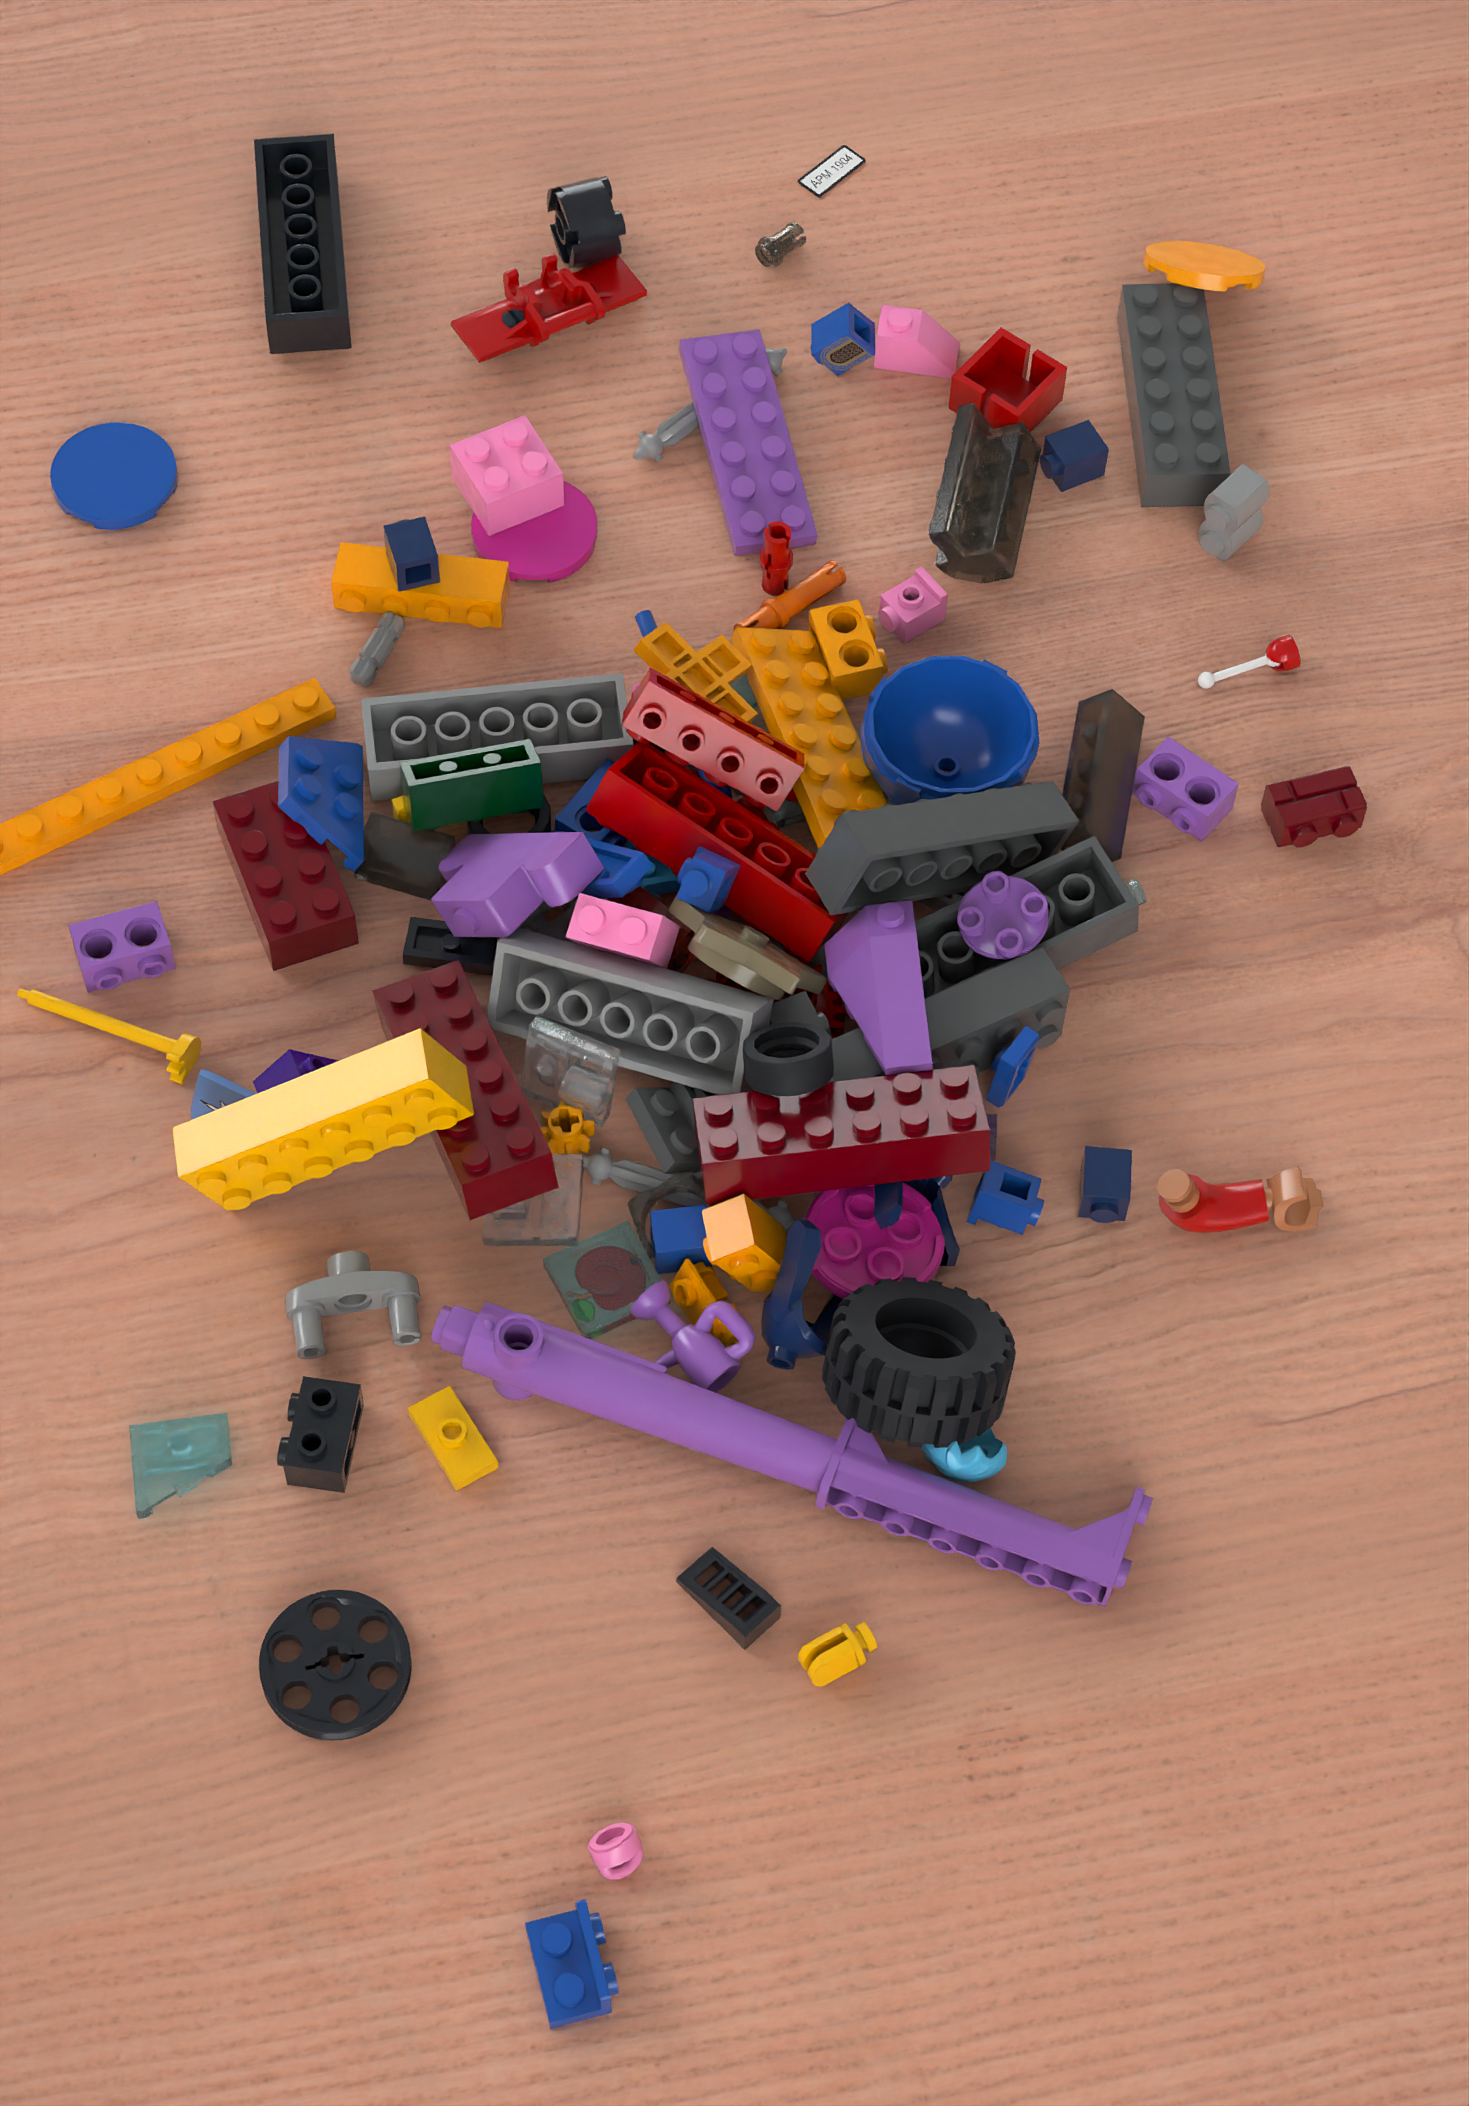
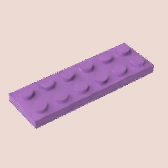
[679,329,818,556]

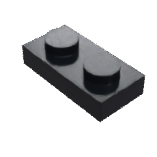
[403,917,500,975]

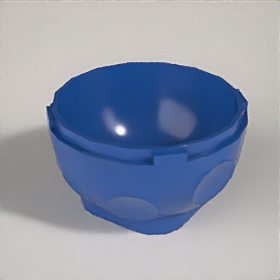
[860,656,1040,805]

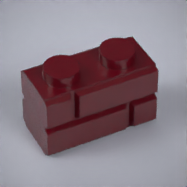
[1261,766,1367,848]

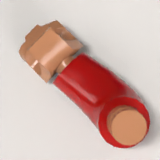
[1157,1166,1324,1233]

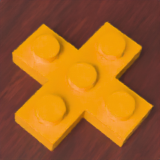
[633,622,758,723]

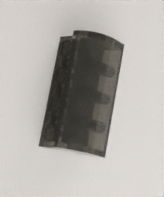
[929,403,1042,583]

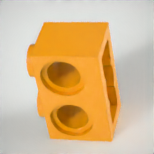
[808,599,888,700]

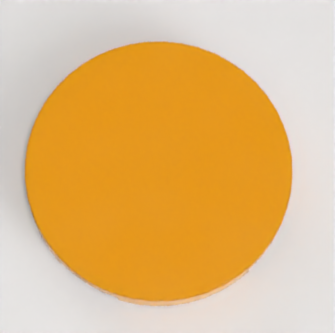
[1143,241,1265,292]

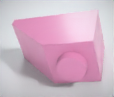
[874,305,960,379]

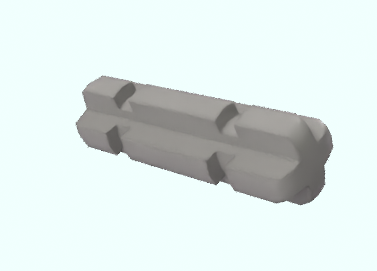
[349,612,405,687]

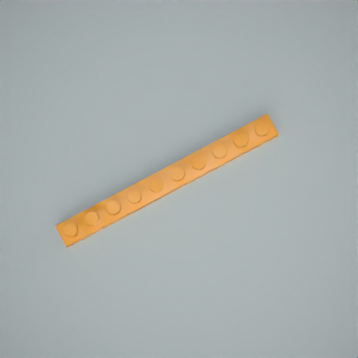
[0,677,336,875]

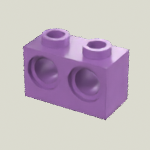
[1132,737,1239,841]
[68,901,176,993]

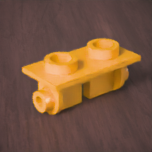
[669,1258,740,1347]

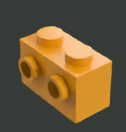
[702,1194,787,1292]

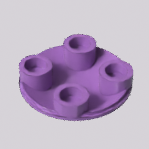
[957,871,1049,959]

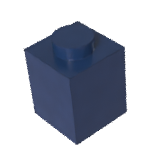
[1040,420,1109,492]
[383,516,440,592]
[1078,1146,1132,1223]

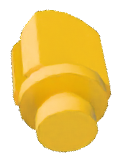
[798,1622,878,1687]

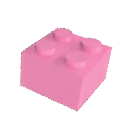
[449,415,564,536]

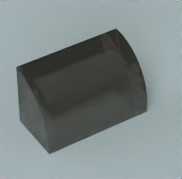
[355,812,456,901]

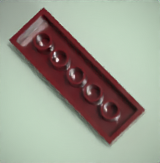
[372,960,559,1220]
[693,1065,990,1205]

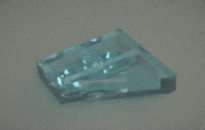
[129,1413,233,1519]

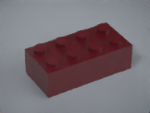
[213,781,359,971]

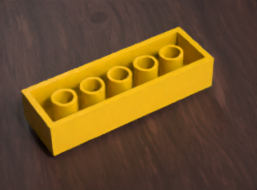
[172,1028,474,1211]

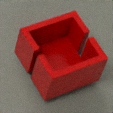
[948,327,1067,449]

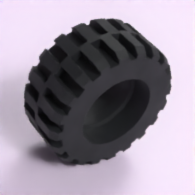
[822,1277,1016,1448]

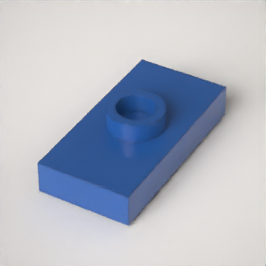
[986,1026,1040,1108]

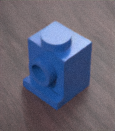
[676,846,741,913]
[966,1160,1044,1235]

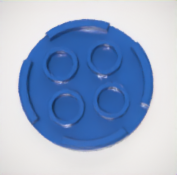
[50,422,178,530]

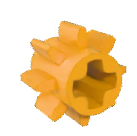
[540,1102,595,1162]

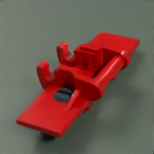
[451,253,647,363]

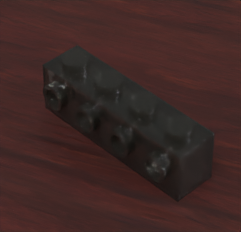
[1060,689,1145,862]

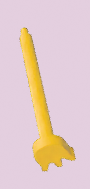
[17,988,201,1085]

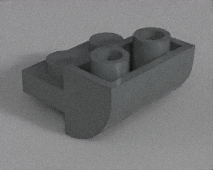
[626,1082,718,1182]

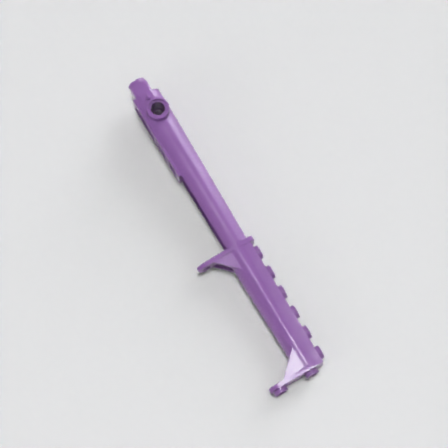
[431,1302,1153,1607]

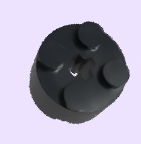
[547,176,626,268]

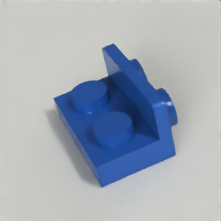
[525,1899,619,2029]

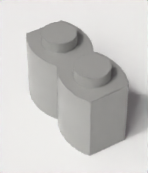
[1198,464,1269,562]

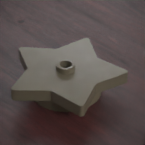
[668,895,828,1000]

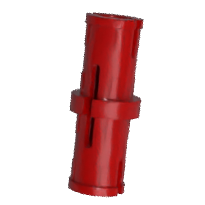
[759,521,793,596]

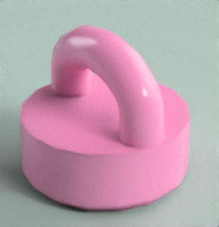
[588,1822,644,1880]

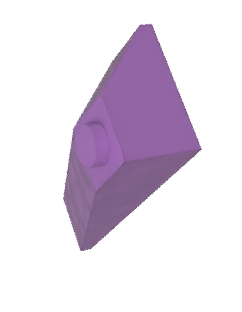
[825,900,933,1075]

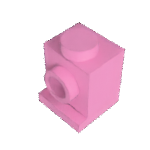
[878,566,948,644]

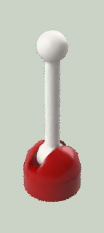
[1198,635,1301,689]

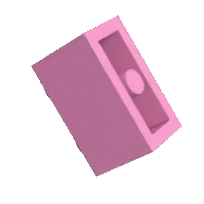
[566,893,680,969]

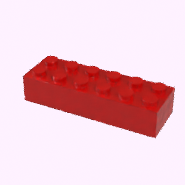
[585,742,849,962]

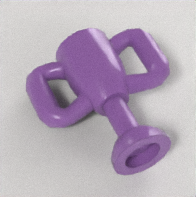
[630,1281,756,1393]

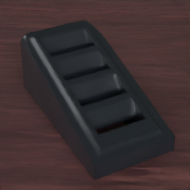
[676,1547,781,1650]

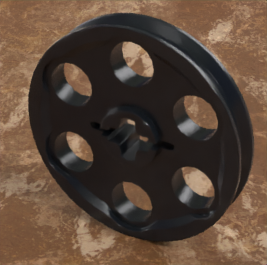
[259,1590,412,1741]

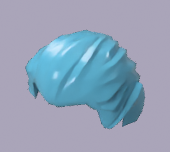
[919,1428,1007,1482]

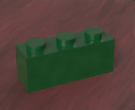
[399,739,544,831]

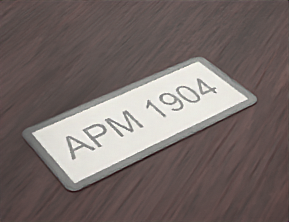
[797,145,866,197]

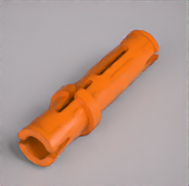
[734,560,846,631]

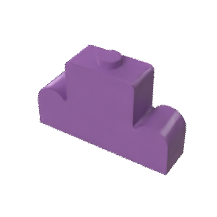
[431,832,604,937]

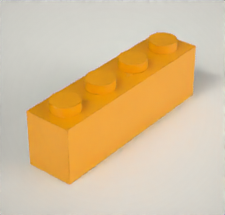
[331,542,510,628]

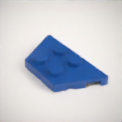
[278,736,364,872]

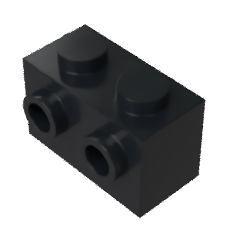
[277,1376,364,1493]

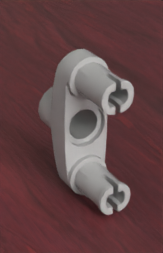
[285,1251,421,1359]

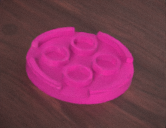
[471,481,597,583]
[805,1182,945,1299]

